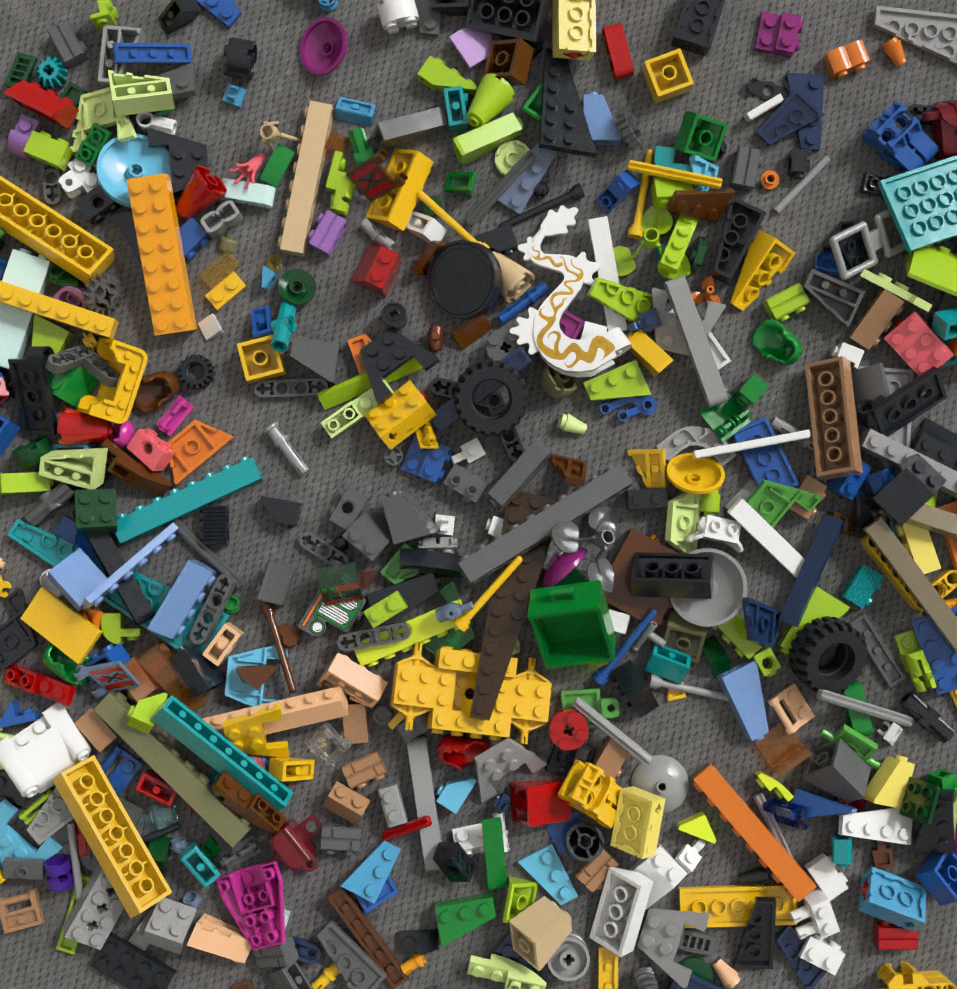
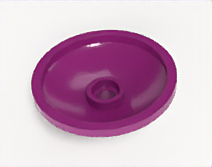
[299,17,348,75]
[543,547,587,588]

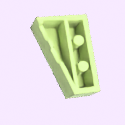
[39,448,108,489]

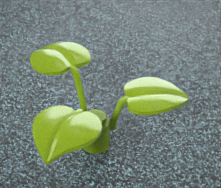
[613,205,691,279]

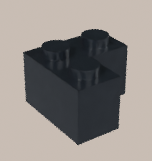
[611,660,659,718]

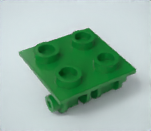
[699,392,751,443]

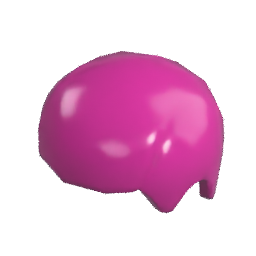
[110,420,134,448]

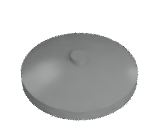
[670,548,748,627]

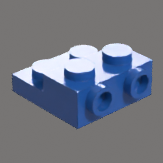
[401,434,452,483]

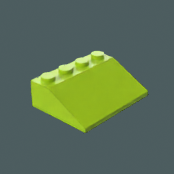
[905,245,957,297]

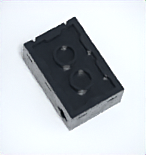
[671,0,725,56]

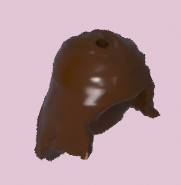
[133,370,179,414]

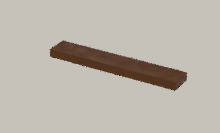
[326,886,409,989]

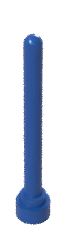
[592,609,657,686]

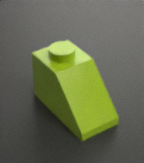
[126,693,168,734]

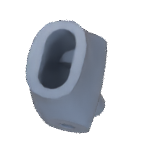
[435,601,474,623]

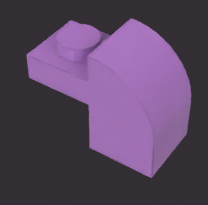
[8,114,41,162]

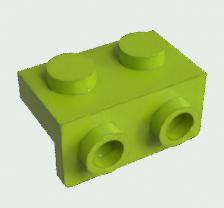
[89,0,119,33]

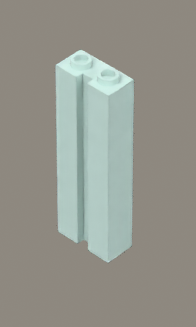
[0,248,54,369]

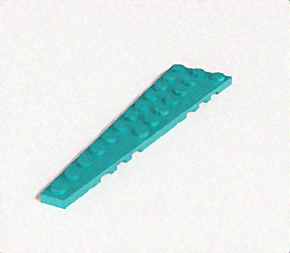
[7,519,231,653]

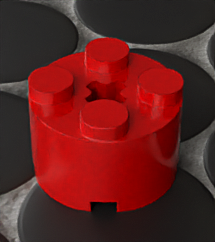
[549,708,588,750]

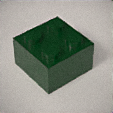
[75,488,117,534]

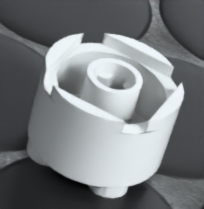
[377,0,419,34]

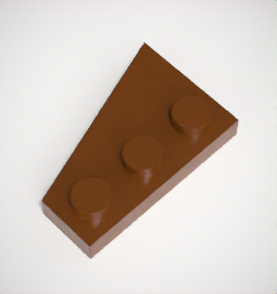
[666,188,735,223]

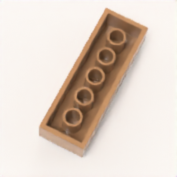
[805,356,863,480]

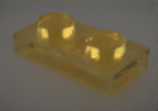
[199,250,242,289]

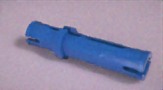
[497,281,550,325]

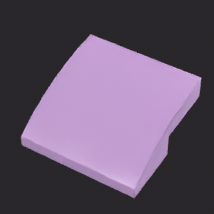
[449,27,495,70]

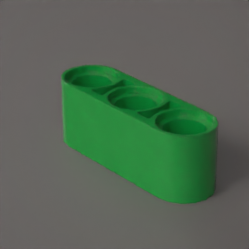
[840,680,873,736]

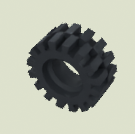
[178,354,215,390]

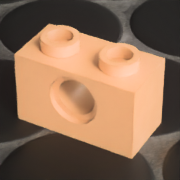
[202,622,244,666]

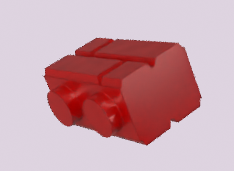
[135,769,179,807]
[873,919,918,950]

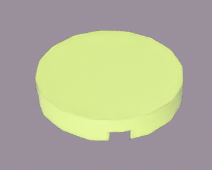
[495,140,530,176]

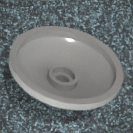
[631,755,689,813]

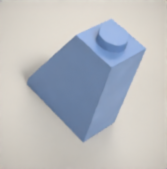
[582,92,621,146]

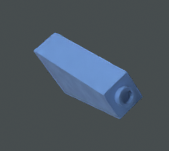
[716,659,769,742]

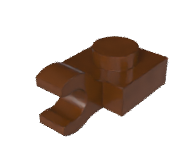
[870,840,895,869]

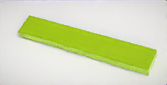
[317,358,423,410]

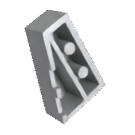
[98,25,147,89]

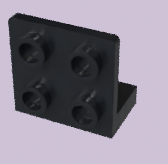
[822,220,869,269]

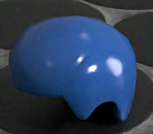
[814,250,845,277]

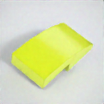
[754,771,794,802]

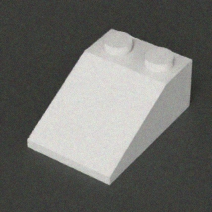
[629,843,688,910]

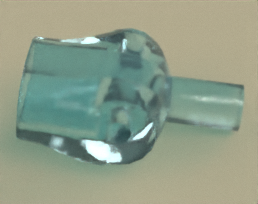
[140,803,178,830]

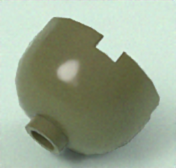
[540,365,579,398]

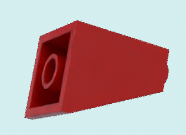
[351,245,401,297]
[509,779,572,827]

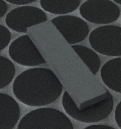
[847,613,906,688]

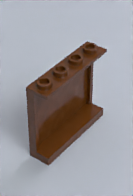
[604,528,677,629]

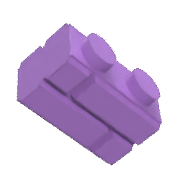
[308,210,348,257]

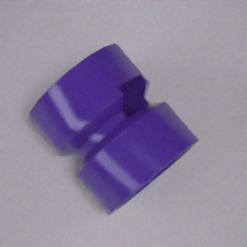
[44,854,74,892]

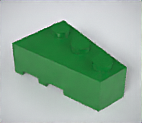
[435,892,496,947]

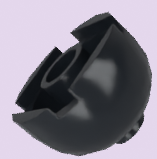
[564,822,604,863]

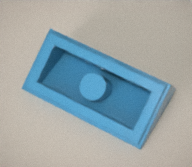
[335,97,376,127]

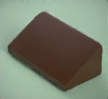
[451,314,493,350]

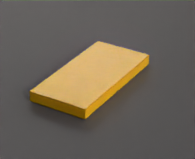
[20,587,102,664]

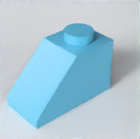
[436,776,477,814]

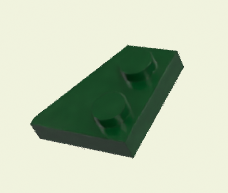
[688,236,707,272]

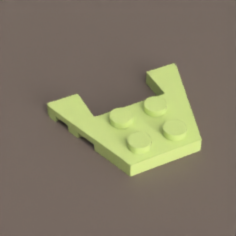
[70,87,137,156]
[860,269,932,312]

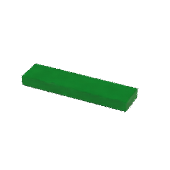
[481,817,507,890]

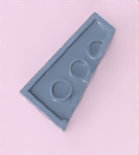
[488,143,558,214]

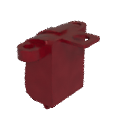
[921,100,957,159]
[269,814,323,872]

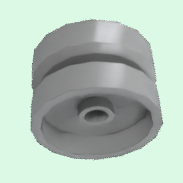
[547,931,590,981]

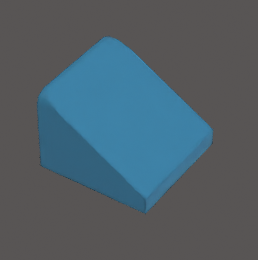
[262,265,278,292]

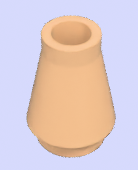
[712,958,741,989]

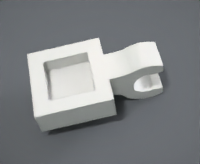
[451,438,486,464]
[674,838,706,873]

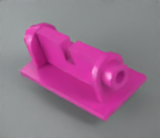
[155,395,194,437]

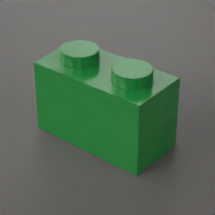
[732,374,769,408]

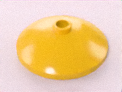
[666,453,725,495]

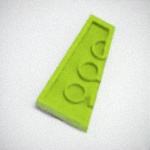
[587,277,653,332]

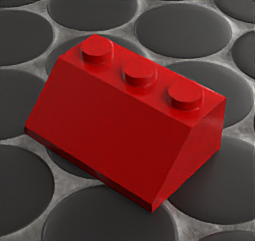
[3,80,79,130]

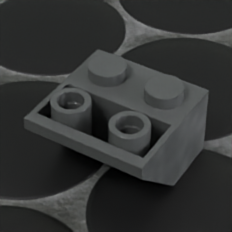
[256,561,297,605]

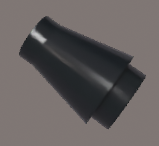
[739,866,769,886]

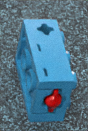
[859,867,927,932]

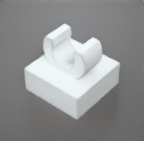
[434,514,455,536]
[878,721,903,746]

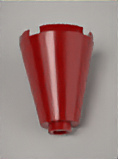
[175,165,227,219]
[57,408,115,446]

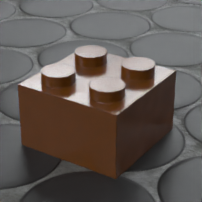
[482,38,534,86]

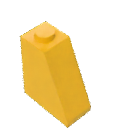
[626,329,673,377]

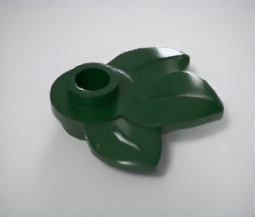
[48,267,82,288]

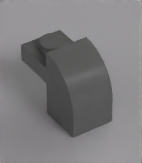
[396,711,429,743]

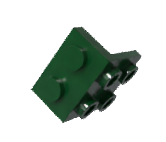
[899,777,940,825]

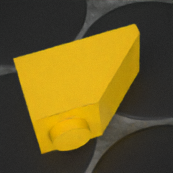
[269,757,315,782]

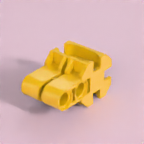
[558,760,622,829]
[877,962,957,989]

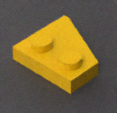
[628,449,667,488]

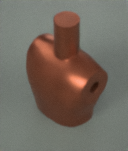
[427,326,443,351]

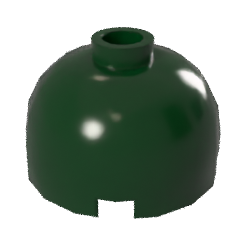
[11,435,52,471]

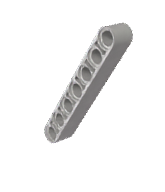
[664,275,728,408]
[407,736,442,872]

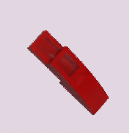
[3,664,76,705]

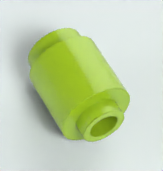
[700,490,721,516]

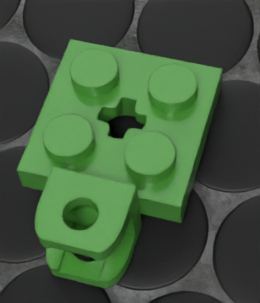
[561,688,619,730]

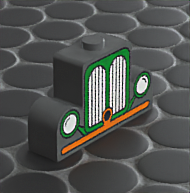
[298,559,367,636]

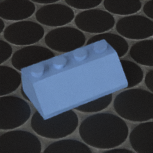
[147,560,216,639]

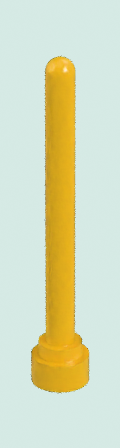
[627,149,654,239]
[417,191,490,249]
[453,556,523,633]

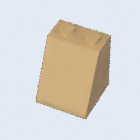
[509,896,572,971]

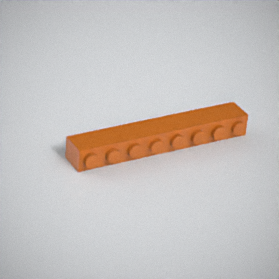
[693,762,817,902]

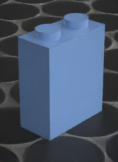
[47,548,108,612]

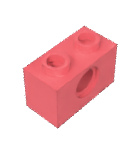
[127,428,175,471]

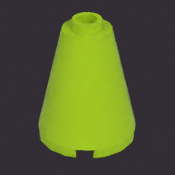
[467,73,515,127]

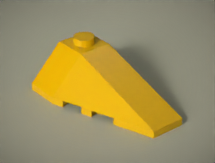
[730,230,796,311]

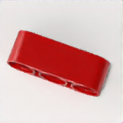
[602,23,634,80]

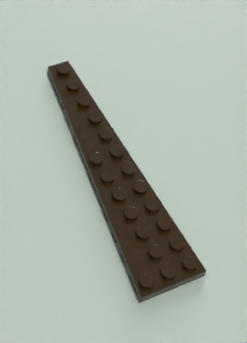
[470,492,558,721]

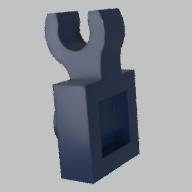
[627,307,662,333]
[492,791,511,814]

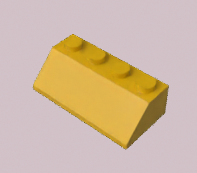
[365,148,434,231]

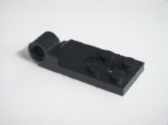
[8,346,58,434]
[856,366,948,437]

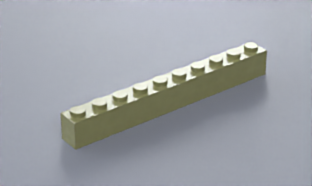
[93,691,253,848]

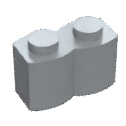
[200,200,243,238]

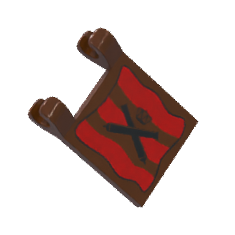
[346,149,408,202]

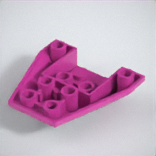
[216,859,286,951]

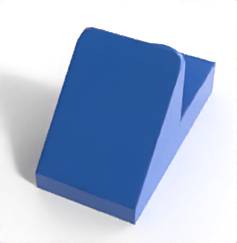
[250,305,273,339]
[0,700,41,728]

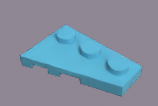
[517,843,578,905]

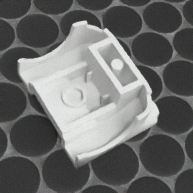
[0,702,91,798]

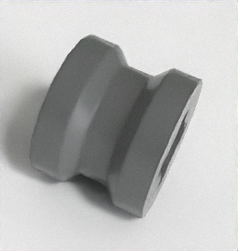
[384,447,404,466]

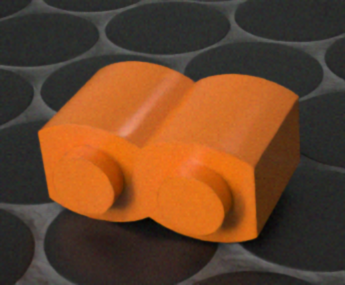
[823,40,870,79]

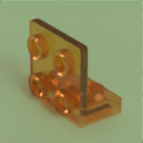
[754,721,812,776]

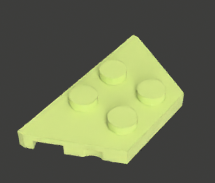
[665,492,701,554]

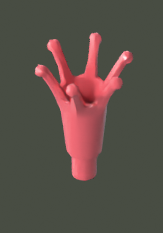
[229,153,266,190]

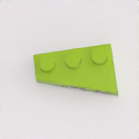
[583,360,652,401]

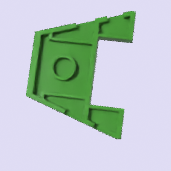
[746,479,822,528]

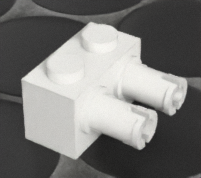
[789,888,840,940]

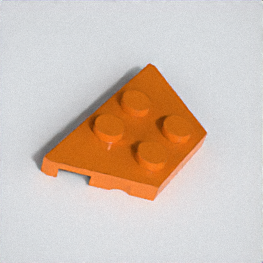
[167,420,234,485]

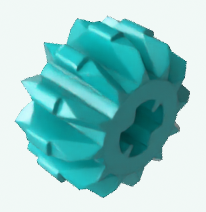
[34,56,69,91]

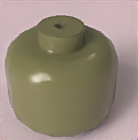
[218,234,238,255]

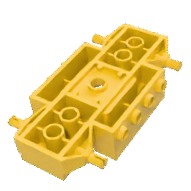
[390,643,552,744]

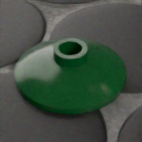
[278,269,316,305]

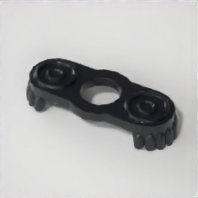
[746,77,792,103]

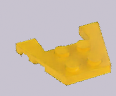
[223,703,290,758]

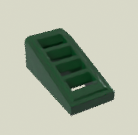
[4,52,37,88]

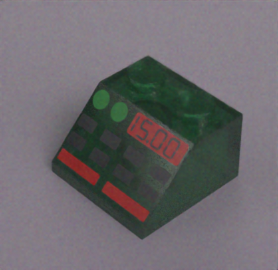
[316,561,363,606]

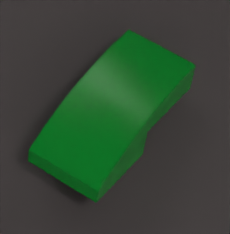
[75,123,113,167]
[260,143,296,188]

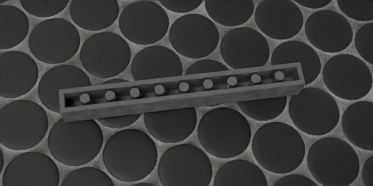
[457,464,633,587]

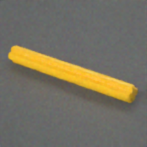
[628,160,722,189]

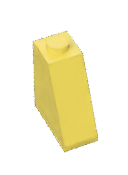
[863,754,915,809]

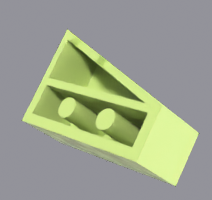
[108,70,175,116]

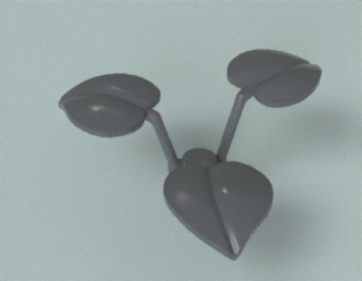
[551,506,616,593]

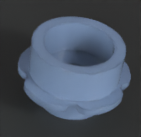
[169,836,189,853]
[183,891,202,908]

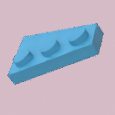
[339,840,401,904]

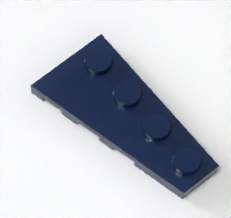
[785,73,824,151]

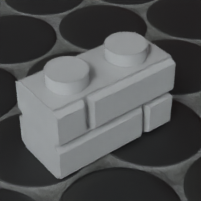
[378,781,408,828]

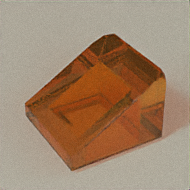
[325,130,350,156]

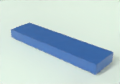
[112,43,192,64]

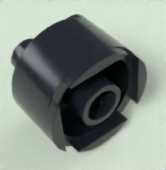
[223,37,257,81]

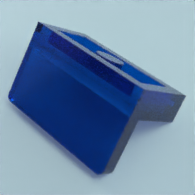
[763,798,808,830]

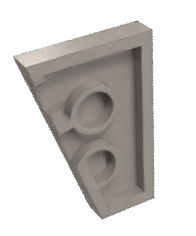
[27,788,74,845]

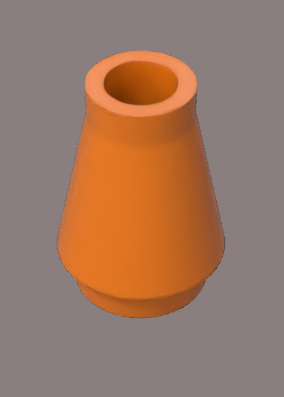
[883,37,907,67]

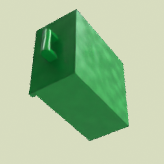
[528,580,616,669]

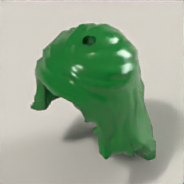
[751,318,802,366]
[42,643,91,686]

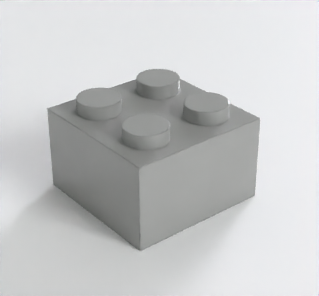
[143,898,197,954]

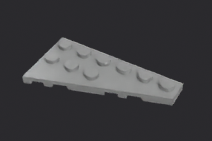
[873,6,957,65]

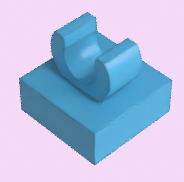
[222,83,247,109]

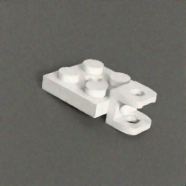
[59,159,99,199]

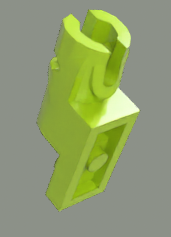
[326,151,355,216]
[893,630,936,692]

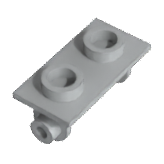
[418,537,458,555]

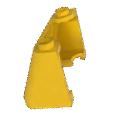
[76,338,148,424]

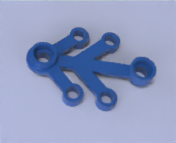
[588,377,657,422]

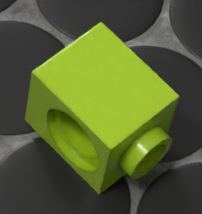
[750,647,781,677]

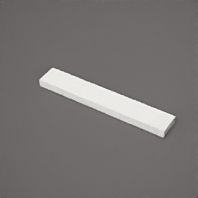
[588,216,628,331]
[692,430,810,459]
[727,498,805,578]

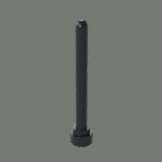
[499,183,585,228]

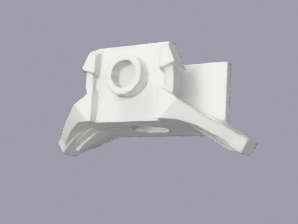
[686,515,744,553]

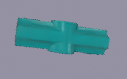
[270,301,297,353]

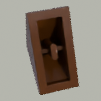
[236,664,276,690]

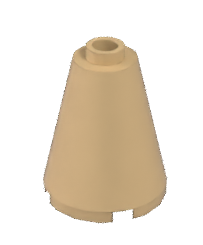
[493,251,535,303]

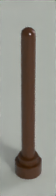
[259,603,297,694]

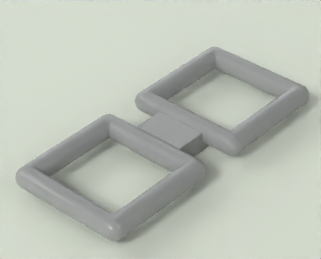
[829,209,906,280]

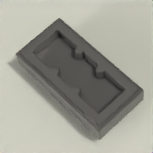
[3,857,45,880]

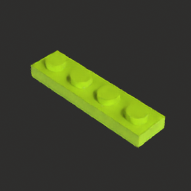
[658,214,699,275]

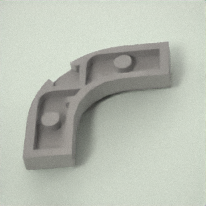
[655,426,737,467]

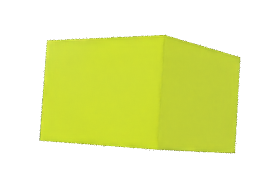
[676,811,716,844]

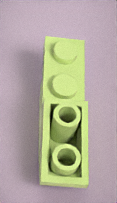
[321,379,394,438]
[467,953,546,989]

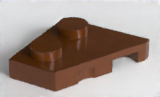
[550,453,587,487]

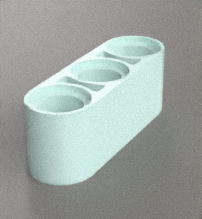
[221,178,276,208]

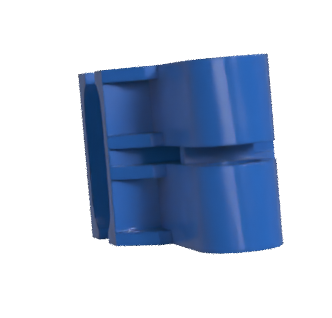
[861,102,939,174]

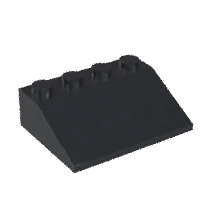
[465,0,552,42]

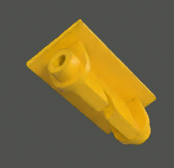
[415,421,439,449]

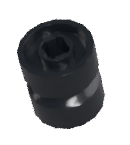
[382,302,408,331]

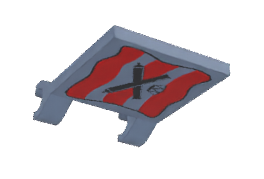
[73,660,141,698]

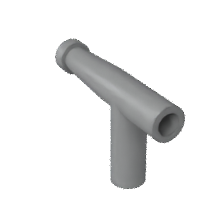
[632,621,667,652]

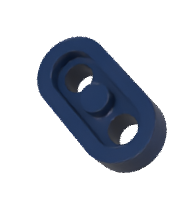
[292,936,322,964]

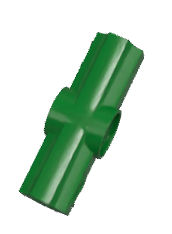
[348,128,374,166]

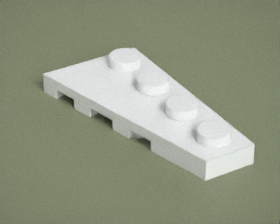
[838,808,912,845]

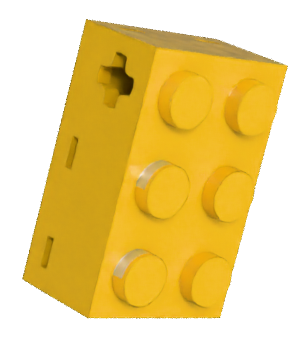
[364,380,436,450]

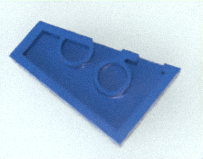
[196,0,242,28]

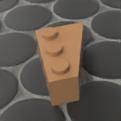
[848,286,904,350]

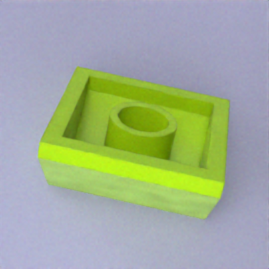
[502,876,538,923]

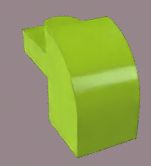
[101,613,144,644]

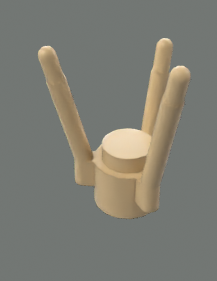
[260,121,302,151]

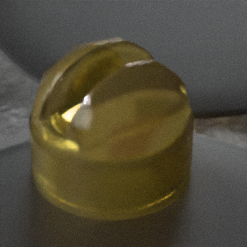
[266,255,282,272]

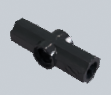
[899,692,955,743]

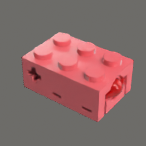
[884,310,954,376]

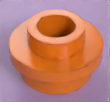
[760,170,779,190]

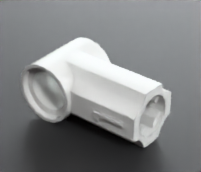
[136,112,177,135]

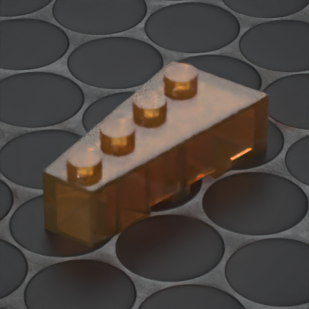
[137,637,208,713]

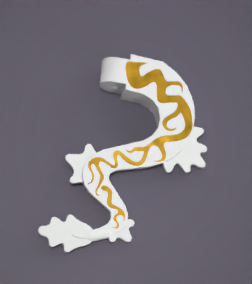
[510,205,632,378]

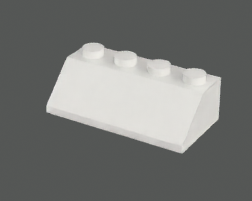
[589,867,653,957]

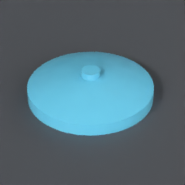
[96,134,171,208]

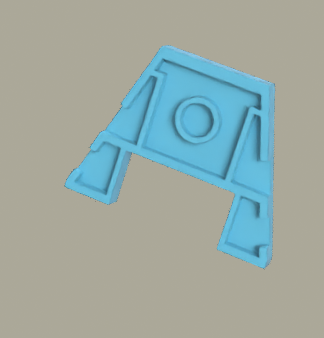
[225,645,288,707]
[0,799,63,870]

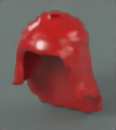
[437,734,491,772]

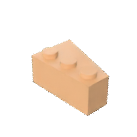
[316,653,388,708]
[187,913,252,964]

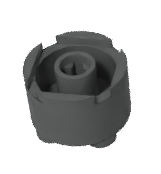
[486,328,525,361]

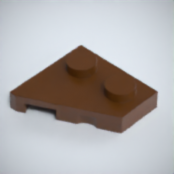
[412,240,450,276]

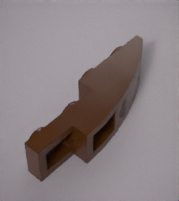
[100,438,172,497]
[212,770,286,834]

